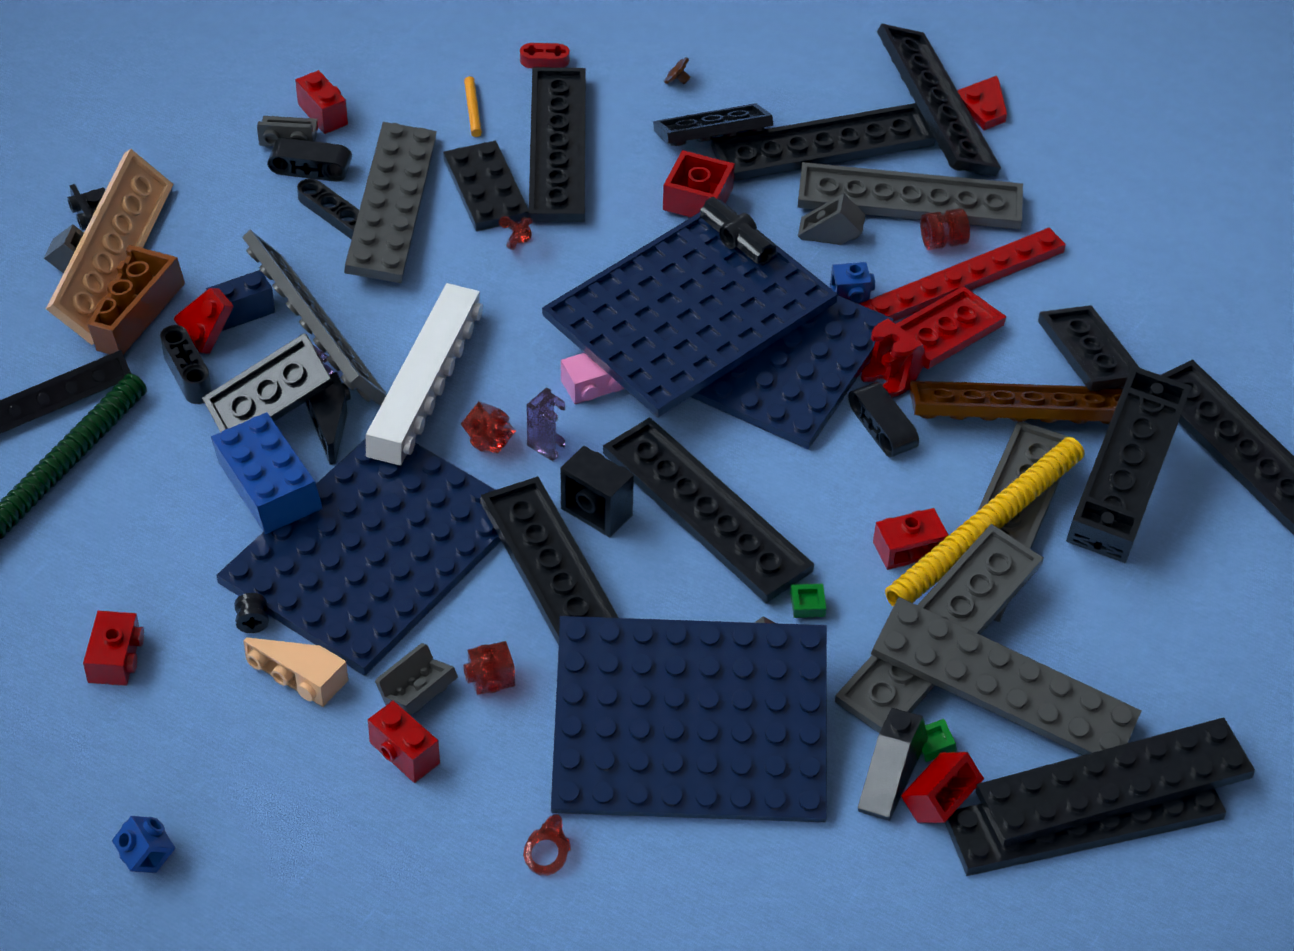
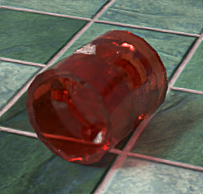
[920,208,970,250]

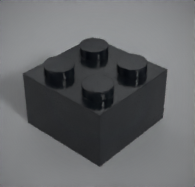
[560,446,634,538]

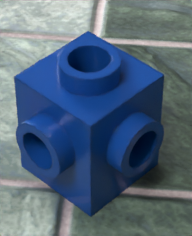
[830,262,875,304]
[112,816,175,873]

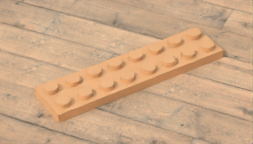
[46,149,173,345]

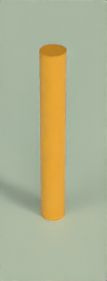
[464,76,482,137]

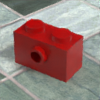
[295,70,348,134]
[873,508,949,570]
[83,610,144,686]
[367,700,440,783]
[901,752,984,823]

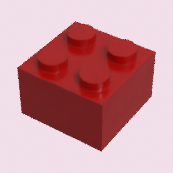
[663,150,735,217]

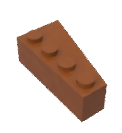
[88,245,185,355]

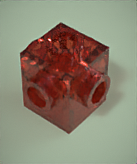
[461,401,516,454]
[463,641,515,695]

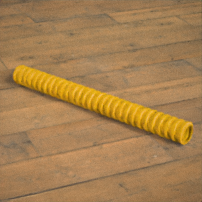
[885,437,1085,607]

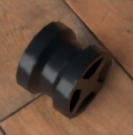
[234,593,269,633]

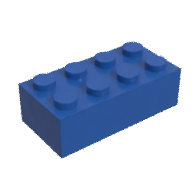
[211,412,323,534]

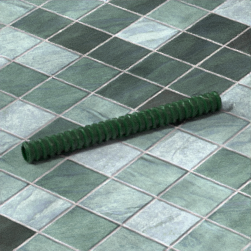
[0,374,147,539]

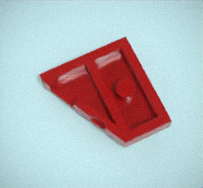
[957,76,1007,130]
[174,288,234,354]

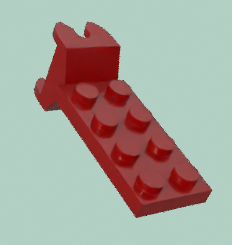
[861,286,1007,397]

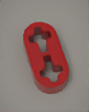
[520,43,570,68]

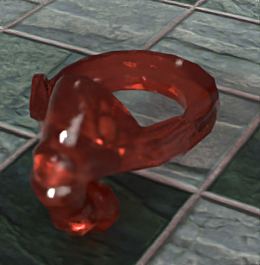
[499,216,533,250]
[523,814,571,876]

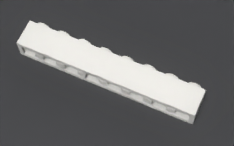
[366,283,483,466]

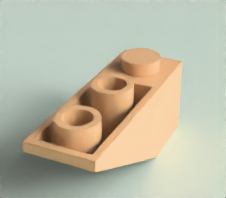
[243,637,348,707]

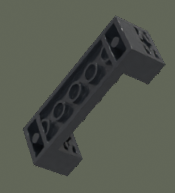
[1066,365,1192,563]

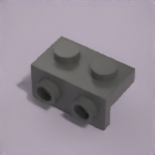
[257,116,318,146]
[375,643,458,715]

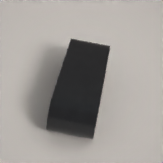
[267,138,352,182]
[160,325,212,404]
[848,382,919,457]

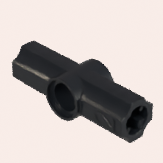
[700,197,776,266]

